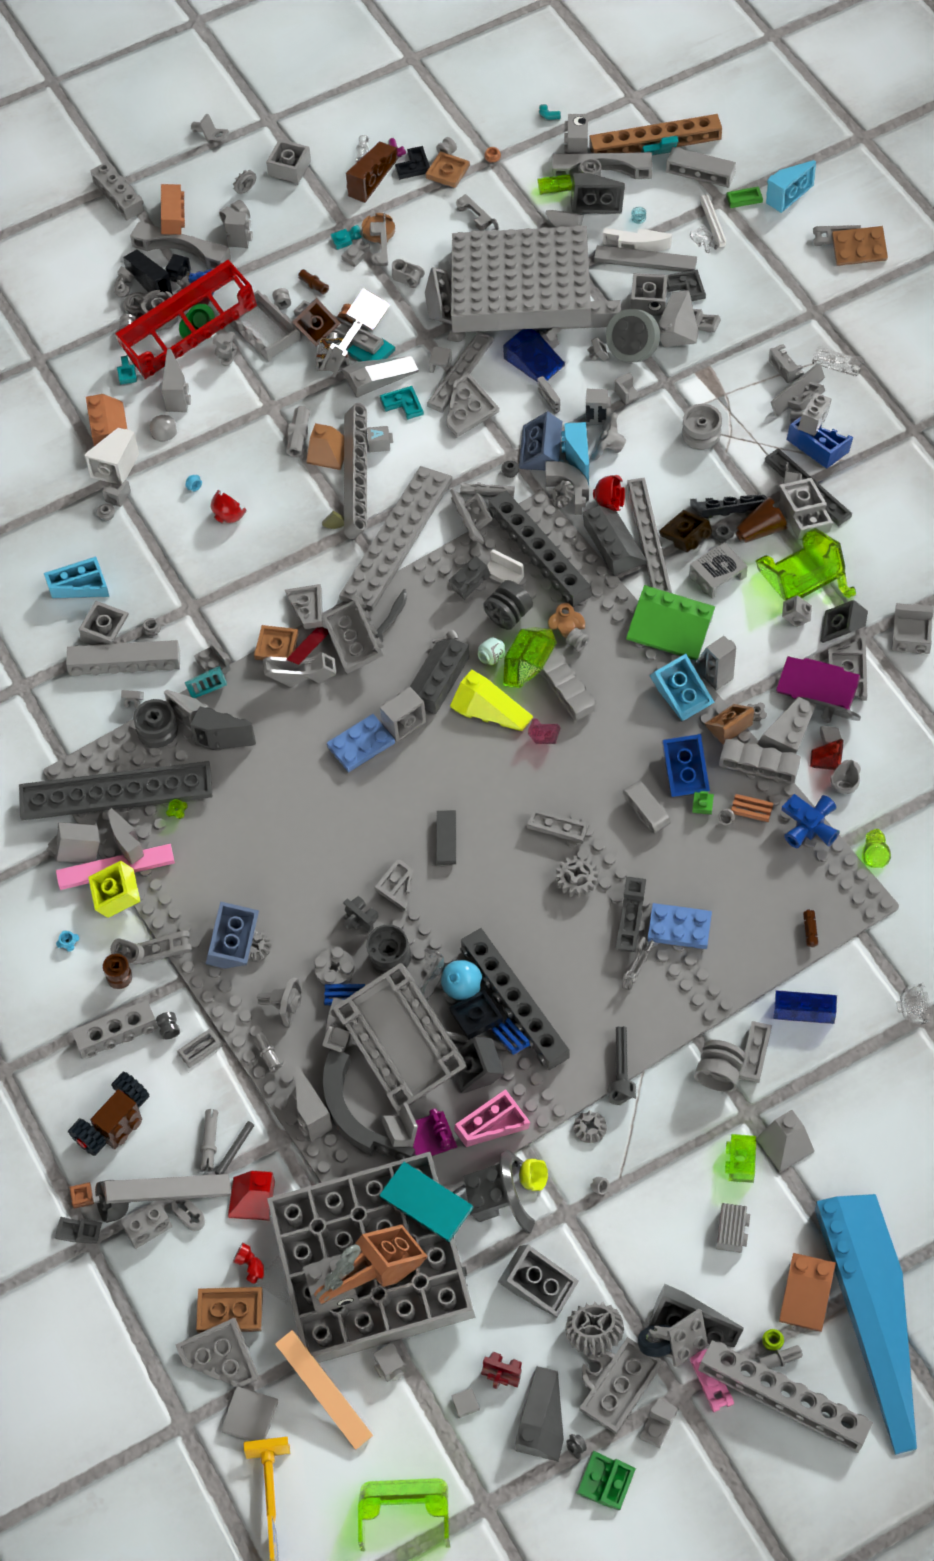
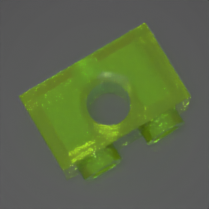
[725,1134,756,1183]

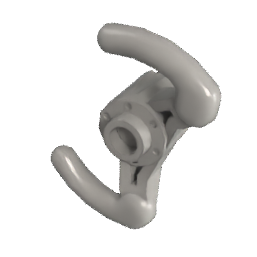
[591,412,626,460]

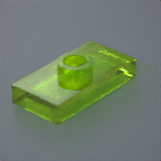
[537,174,572,195]

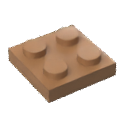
[426,152,470,188]
[254,625,299,660]

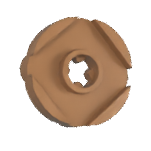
[362,213,395,244]

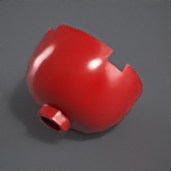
[593,475,625,511]
[210,490,247,523]

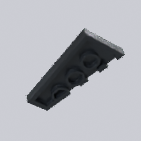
[690,494,768,519]

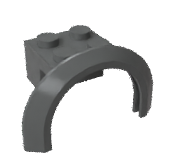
[463,1150,535,1233]

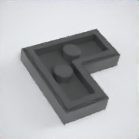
[667,269,706,301]

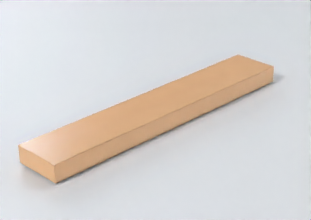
[275,1330,373,1450]

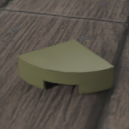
[322,510,344,529]

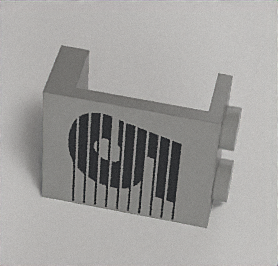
[689,543,748,598]

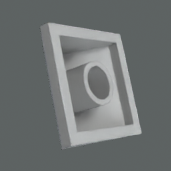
[56,822,100,863]

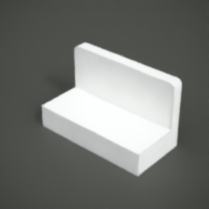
[487,549,524,584]

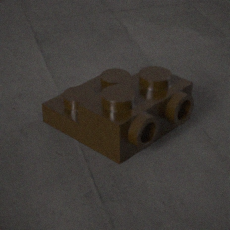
[659,510,712,553]

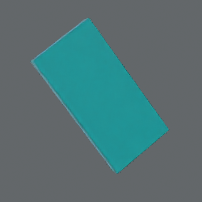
[379,1162,474,1242]

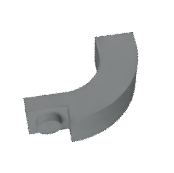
[545,461,589,515]

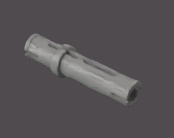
[460,482,515,498]
[200,1109,218,1171]

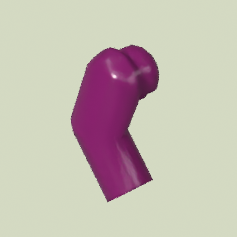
[388,138,406,157]

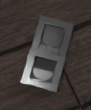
[55,1217,102,1244]

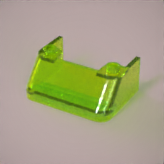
[358,1478,451,1551]

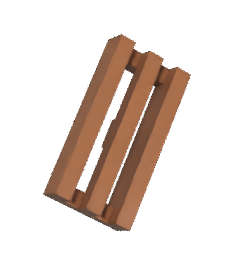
[731,794,773,822]

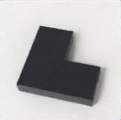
[395,146,430,180]

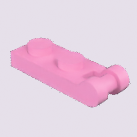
[689,1349,734,1412]

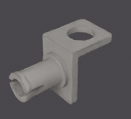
[191,114,229,142]

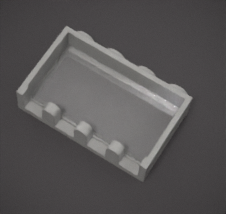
[230,290,301,362]

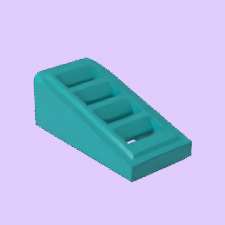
[185,666,227,698]

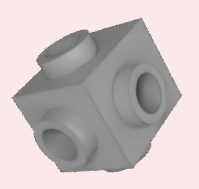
[782,595,812,627]

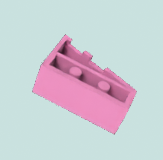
[454,1089,530,1147]

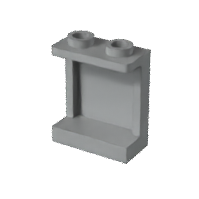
[892,603,934,654]

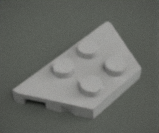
[828,636,867,701]

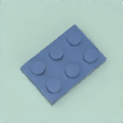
[327,714,395,773]
[647,903,712,949]

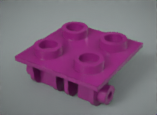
[413,1109,457,1156]

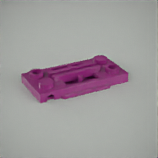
[776,656,860,710]

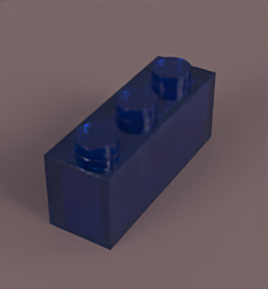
[773,990,837,1024]

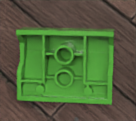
[626,585,715,661]

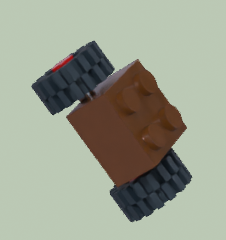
[68,1071,150,1156]

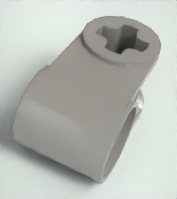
[392,259,425,288]

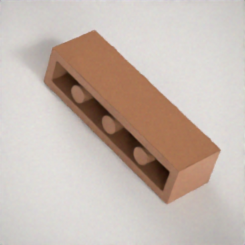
[161,184,185,234]

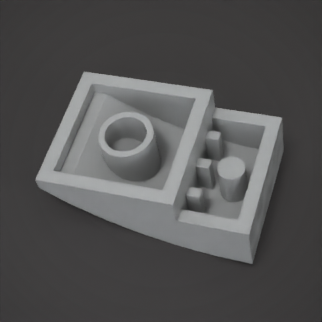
[779,478,833,539]

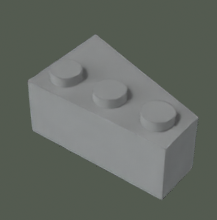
[757,697,816,754]

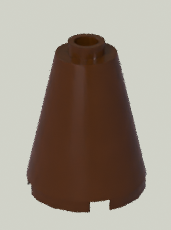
[735,497,788,543]

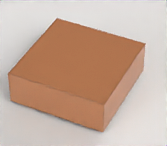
[69,1182,94,1209]

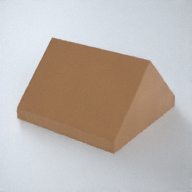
[705,704,754,745]

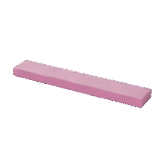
[56,844,175,890]

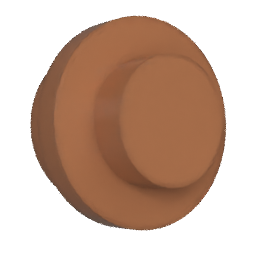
[484,147,501,162]

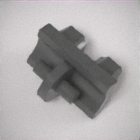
[343,896,379,933]

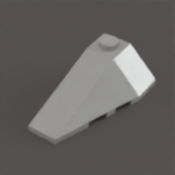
[341,356,419,398]

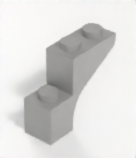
[263,652,336,688]

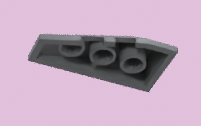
[647,1284,744,1347]

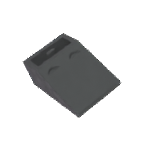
[190,706,256,750]

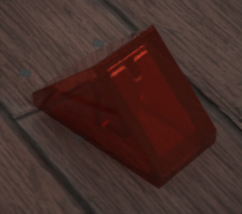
[810,739,844,770]

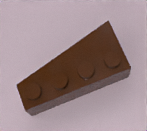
[346,141,398,203]

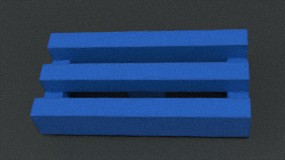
[324,984,365,1006]
[491,1018,530,1055]

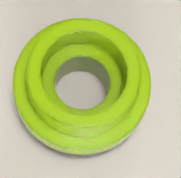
[762,1329,784,1351]

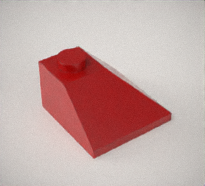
[228,1171,275,1221]

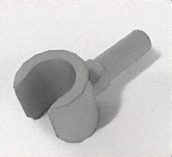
[432,630,460,644]

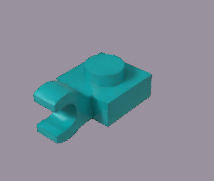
[330,225,362,250]
[117,355,137,385]

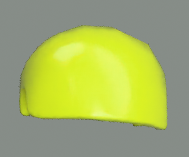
[519,1159,548,1191]

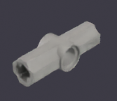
[286,406,310,457]

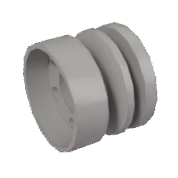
[695,1040,745,1092]

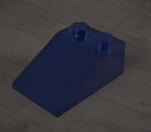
[503,329,565,382]

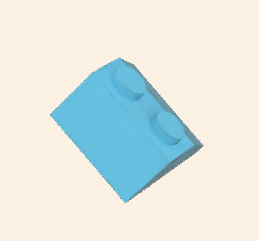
[766,160,816,213]
[561,422,589,485]
[649,654,715,721]

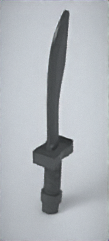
[375,589,407,642]

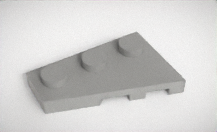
[285,584,323,629]

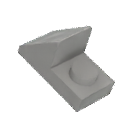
[529,327,561,353]
[640,1399,679,1448]

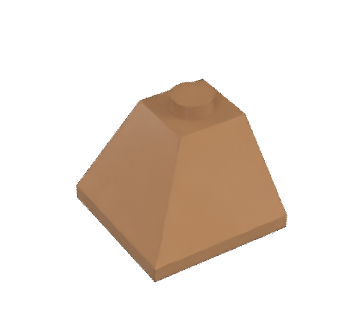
[307,423,344,470]

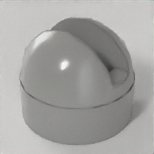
[718,809,735,825]
[590,1177,609,1195]

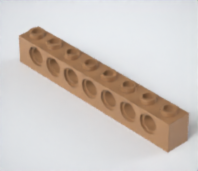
[589,114,722,154]

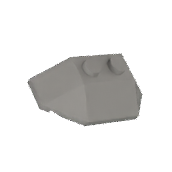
[425,267,452,324]

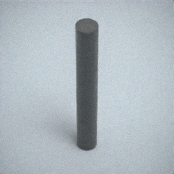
[215,1121,255,1175]

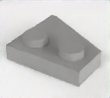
[374,859,414,911]

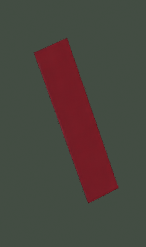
[286,627,329,665]

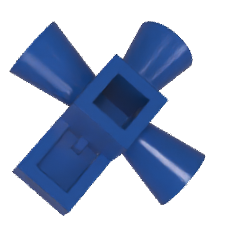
[782,794,840,848]

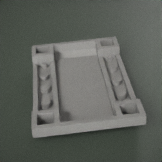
[333,963,467,1112]

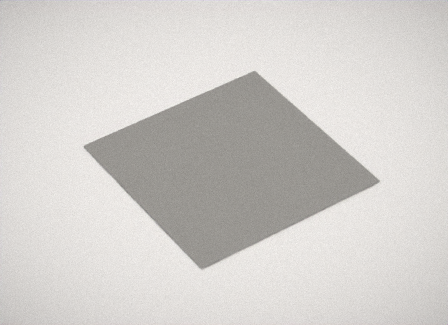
[43,491,899,1193]

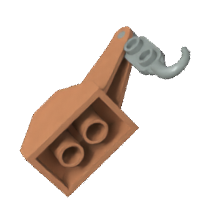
[314,1225,428,1304]

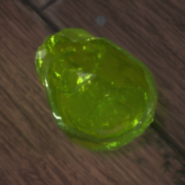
[862,829,891,868]

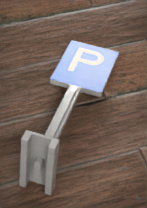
[320,289,390,378]

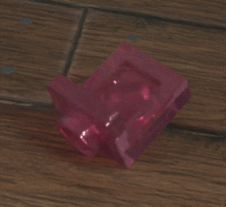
[528,718,561,744]

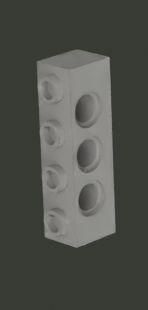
[71,1000,158,1058]

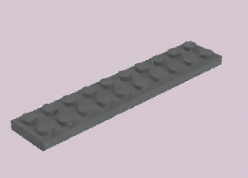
[19,761,213,821]

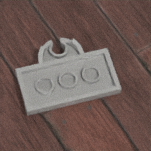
[579,1337,664,1434]

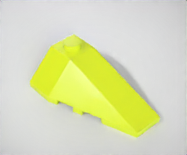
[450,670,533,731]

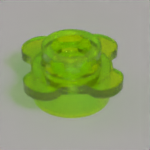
[166,799,188,819]

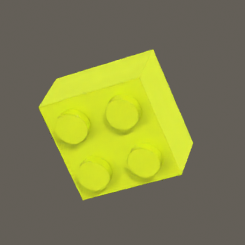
[88,860,141,918]

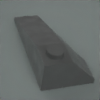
[515,1366,564,1462]

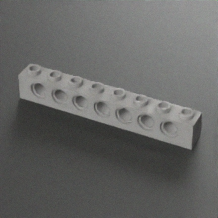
[698,1340,873,1453]

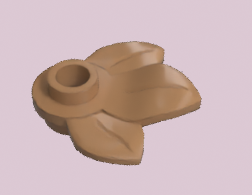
[548,603,585,638]

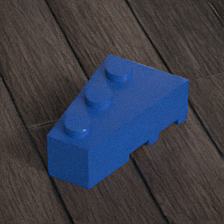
[786,417,853,469]

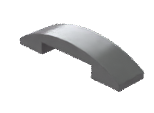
[616,876,646,952]

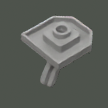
[257,977,303,1027]

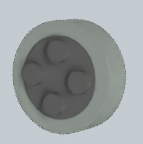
[606,309,660,362]

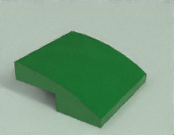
[576,1451,636,1510]

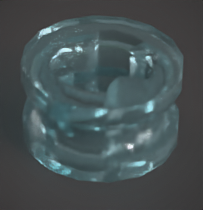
[631,207,646,224]

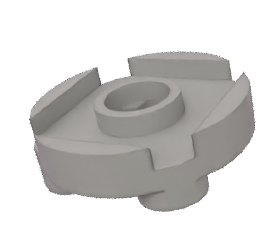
[314,947,355,985]

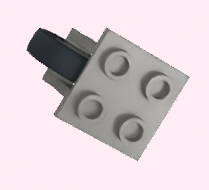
[638,1309,708,1367]

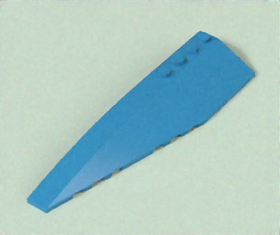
[815,1194,917,1455]

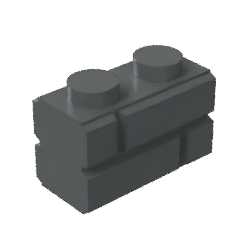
[449,556,491,600]

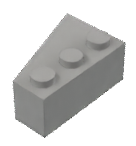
[693,636,736,690]

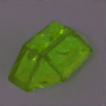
[503,627,557,688]

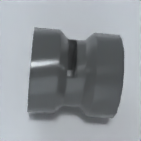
[156,1012,180,1039]

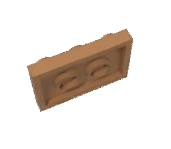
[832,226,888,266]
[196,1287,263,1333]

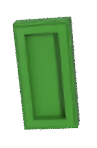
[726,186,763,208]

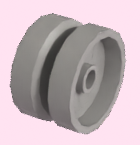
[682,403,722,450]

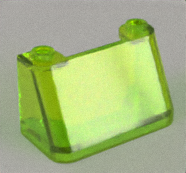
[755,528,845,601]

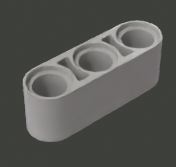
[623,781,671,833]

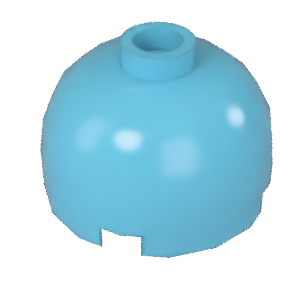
[441,960,482,1000]

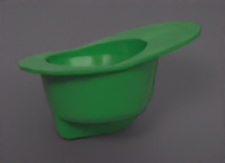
[179,304,215,339]

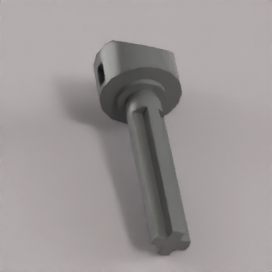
[608,1026,636,1105]

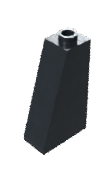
[123,249,173,295]

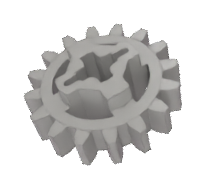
[556,855,598,897]

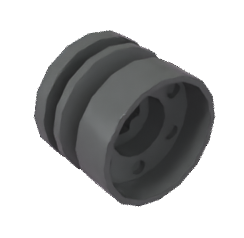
[483,580,533,630]
[366,924,411,975]

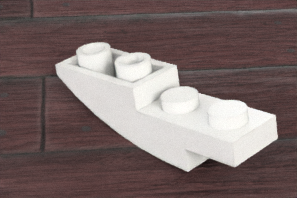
[603,228,672,252]

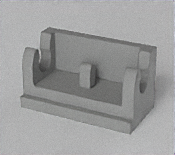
[769,344,804,383]

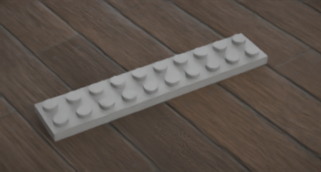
[339,466,453,611]

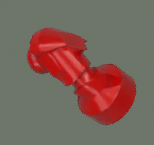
[233,1243,264,1284]

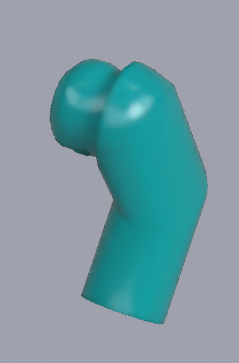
[539,104,561,120]

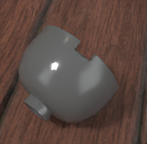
[95,1180,131,1223]

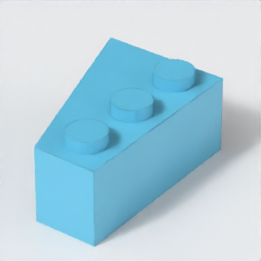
[44,557,110,598]

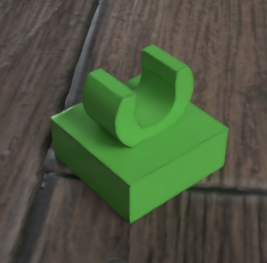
[692,791,714,815]

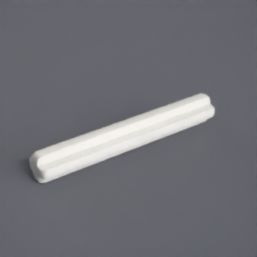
[700,194,726,248]

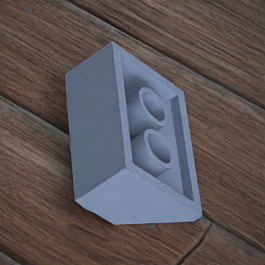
[519,411,563,470]
[205,901,259,969]

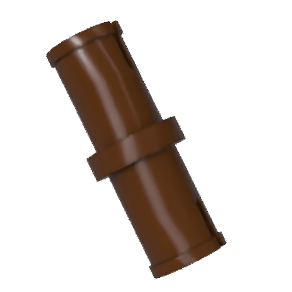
[298,269,329,295]

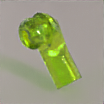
[837,572,856,598]

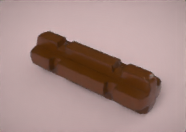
[803,909,818,948]

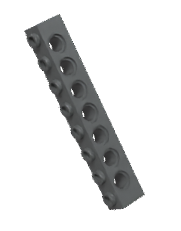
[488,490,591,607]
[460,928,570,1070]

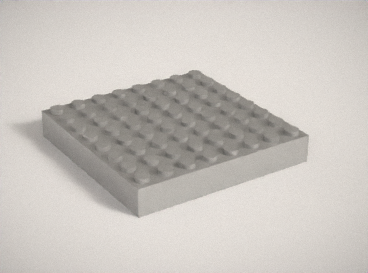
[451,225,592,333]
[267,1152,476,1363]

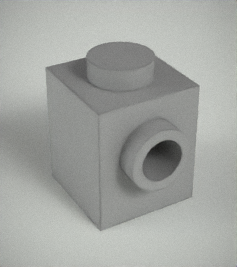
[373,1343,406,1382]

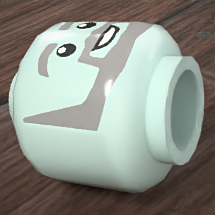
[478,637,505,665]

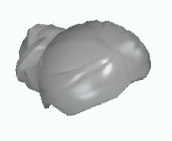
[830,760,861,794]

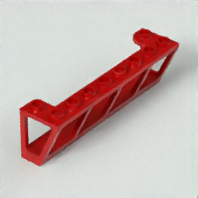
[115,260,257,379]

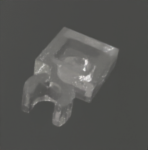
[690,225,717,253]

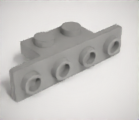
[771,363,825,416]
[450,488,493,544]

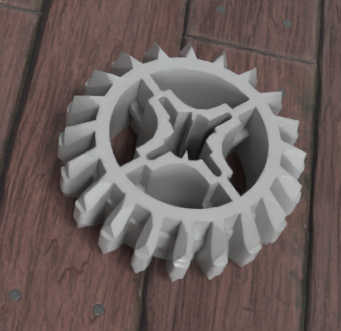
[565,1302,624,1356]

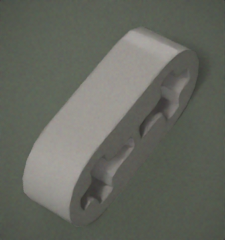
[171,1199,205,1231]

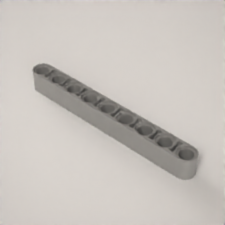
[344,403,367,539]

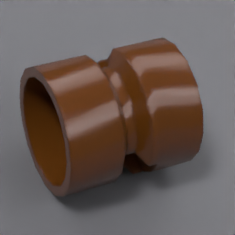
[102,954,132,989]

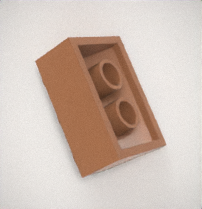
[86,394,127,446]

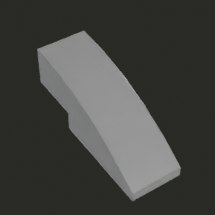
[108,808,144,864]

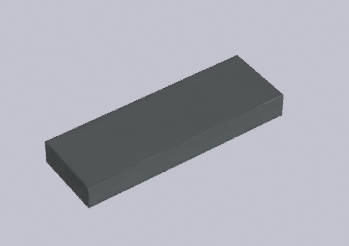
[436,810,456,865]

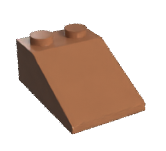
[779,1253,836,1332]

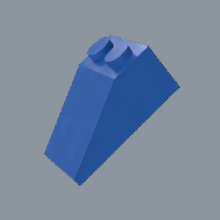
[662,734,710,797]

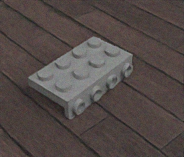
[322,593,384,674]

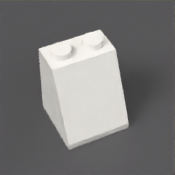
[85,428,139,485]

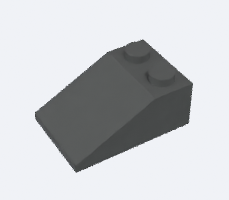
[571,173,625,213]
[498,1245,579,1317]

